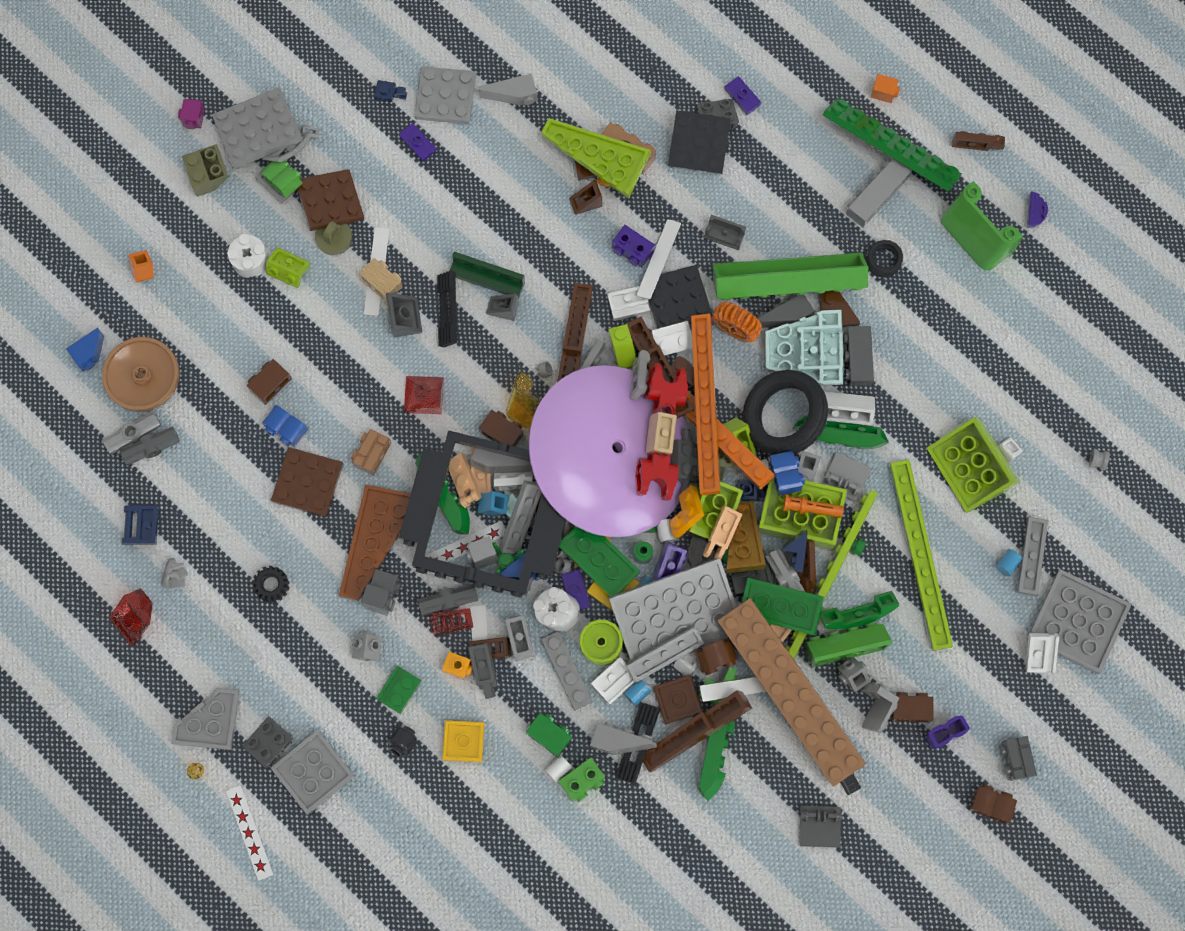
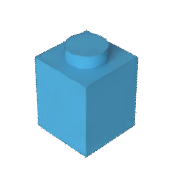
[478,491,509,517]

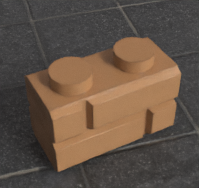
[351,429,392,476]

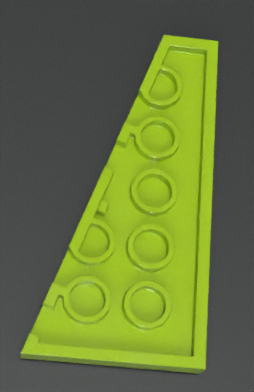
[541,118,651,198]

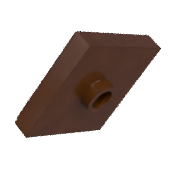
[654,674,703,725]

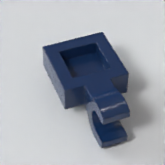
[374,80,408,102]

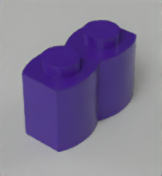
[925,716,970,749]

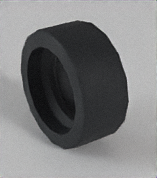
[866,240,903,278]

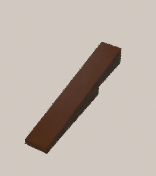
[557,283,593,382]
[627,317,694,419]
[643,690,753,773]

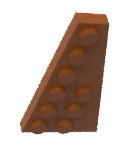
[339,484,411,601]

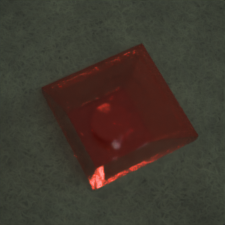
[404,376,444,414]
[108,588,153,648]

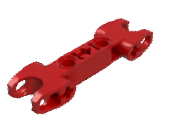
[635,363,688,501]

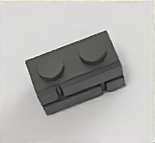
[999,736,1037,781]

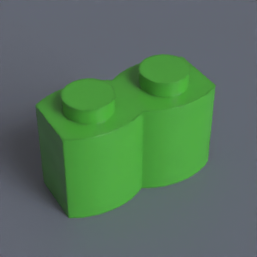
[260,160,302,198]

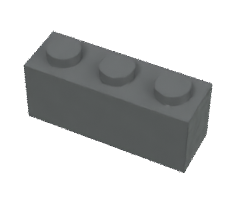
[843,326,874,386]

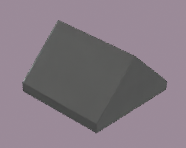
[386,293,423,338]

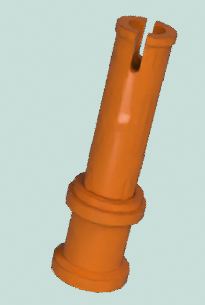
[783,494,844,518]

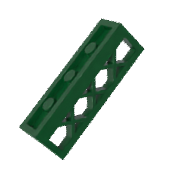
[450,251,525,299]

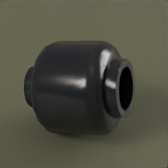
[388,726,417,757]

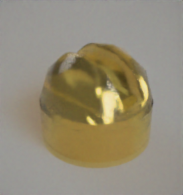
[187,762,205,779]

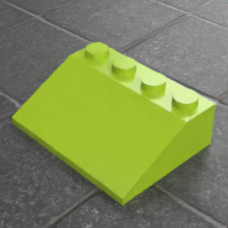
[927,417,1020,513]
[758,478,847,550]

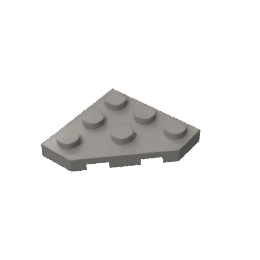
[171,689,240,750]

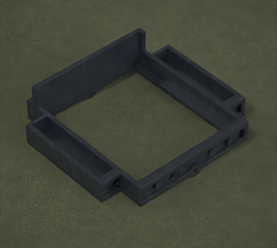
[399,430,567,598]

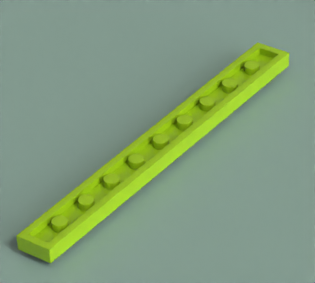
[890,459,953,651]
[787,490,878,659]

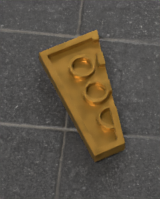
[726,501,766,573]

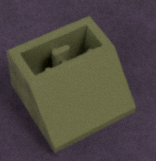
[182,144,229,197]

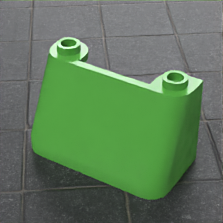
[941,181,1023,270]

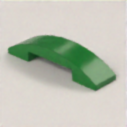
[820,591,899,629]

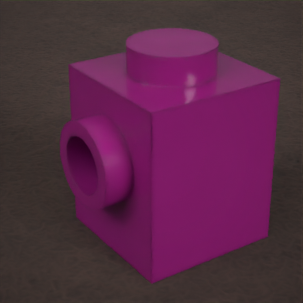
[178,99,205,129]

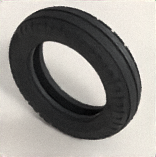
[743,370,828,455]

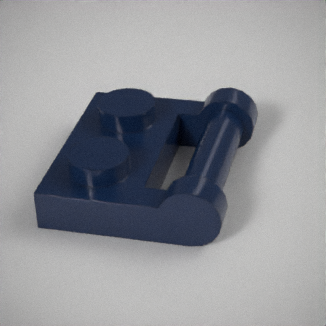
[121,505,159,546]

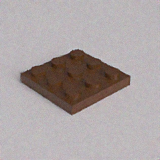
[297,169,364,231]
[271,447,344,517]

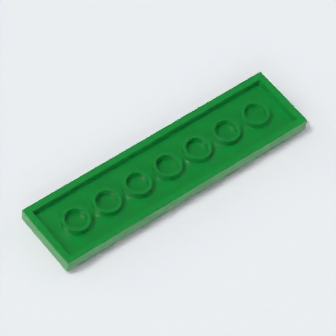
[823,98,962,192]

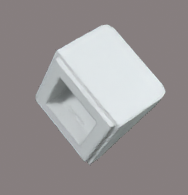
[998,437,1023,463]
[673,651,698,676]

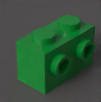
[526,713,572,758]

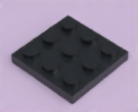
[668,110,731,174]
[648,264,713,329]

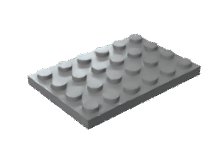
[608,557,737,661]

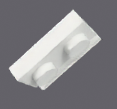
[607,286,650,321]
[651,321,693,356]
[1025,633,1059,673]
[590,657,635,705]

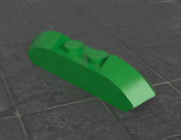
[792,416,889,449]
[415,452,470,535]
[698,721,735,801]

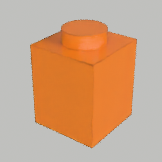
[870,74,900,103]
[128,250,154,283]

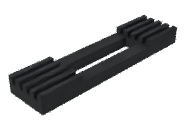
[437,270,457,348]
[615,702,660,784]

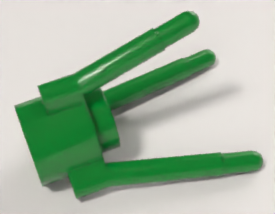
[493,542,524,573]

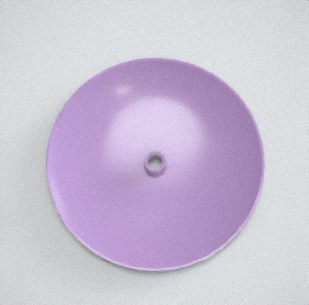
[529,365,687,537]

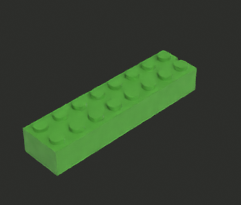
[713,253,868,300]

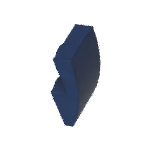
[737,480,769,501]

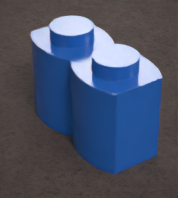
[262,405,308,447]
[769,451,805,496]

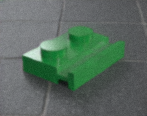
[376,665,422,715]

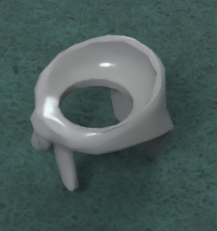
[161,558,188,589]

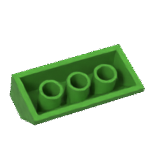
[805,622,892,668]

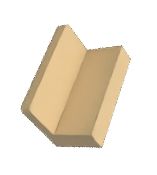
[646,412,677,455]

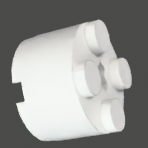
[227,234,268,278]
[533,587,580,632]

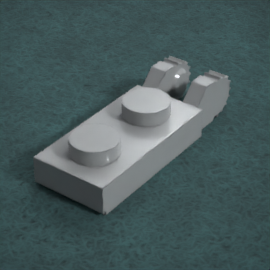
[630,350,650,401]

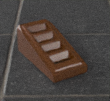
[469,637,512,659]

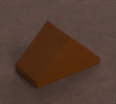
[569,180,602,214]

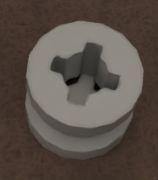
[1089,449,1110,470]

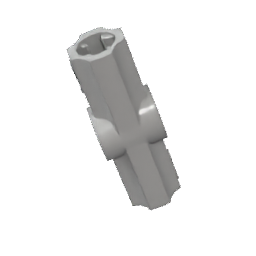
[102,411,161,455]
[765,548,804,591]

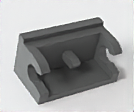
[704,215,746,250]

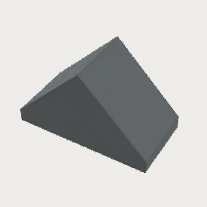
[486,294,519,321]

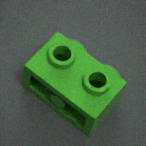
[559,758,605,802]

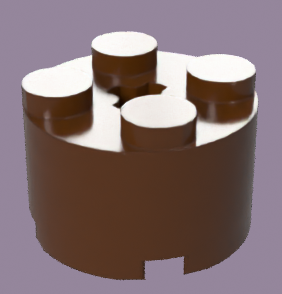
[693,637,738,675]

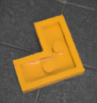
[669,485,704,538]

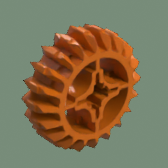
[712,302,762,342]

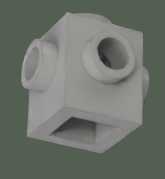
[352,631,382,662]
[837,657,871,692]

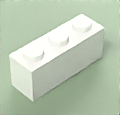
[824,391,875,426]

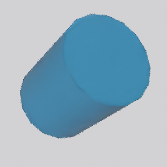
[996,549,1022,576]
[624,680,652,706]

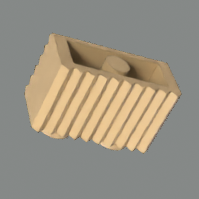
[359,258,402,302]

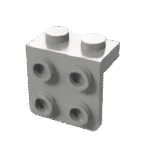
[860,682,899,733]

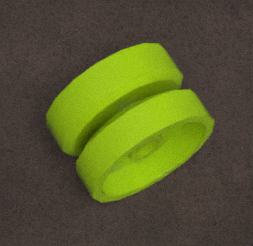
[579,619,623,666]

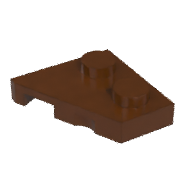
[819,290,860,328]

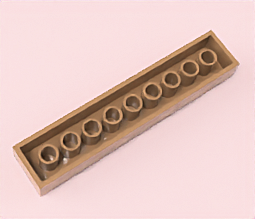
[718,598,866,787]

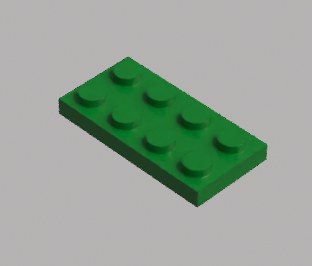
[560,527,640,597]
[742,577,825,635]

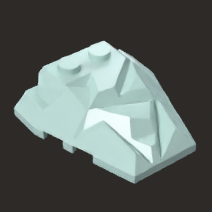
[765,310,844,385]

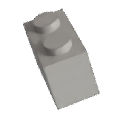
[466,536,498,570]
[505,615,535,661]

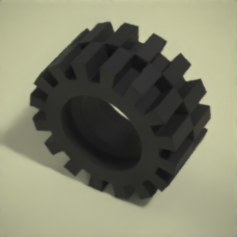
[252,566,290,603]

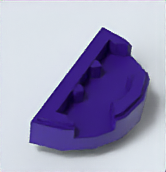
[1027,191,1048,228]

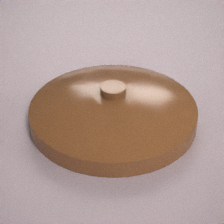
[102,337,180,412]

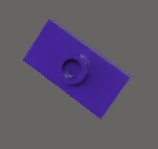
[724,76,762,115]
[399,123,437,162]
[561,569,591,610]

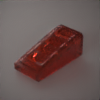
[430,608,474,635]

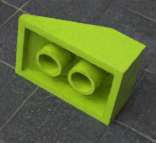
[689,481,743,539]

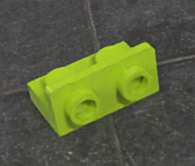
[265,247,310,288]

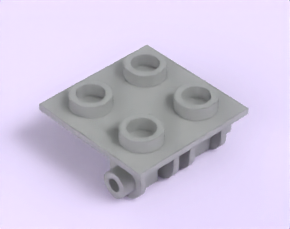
[822,452,871,502]

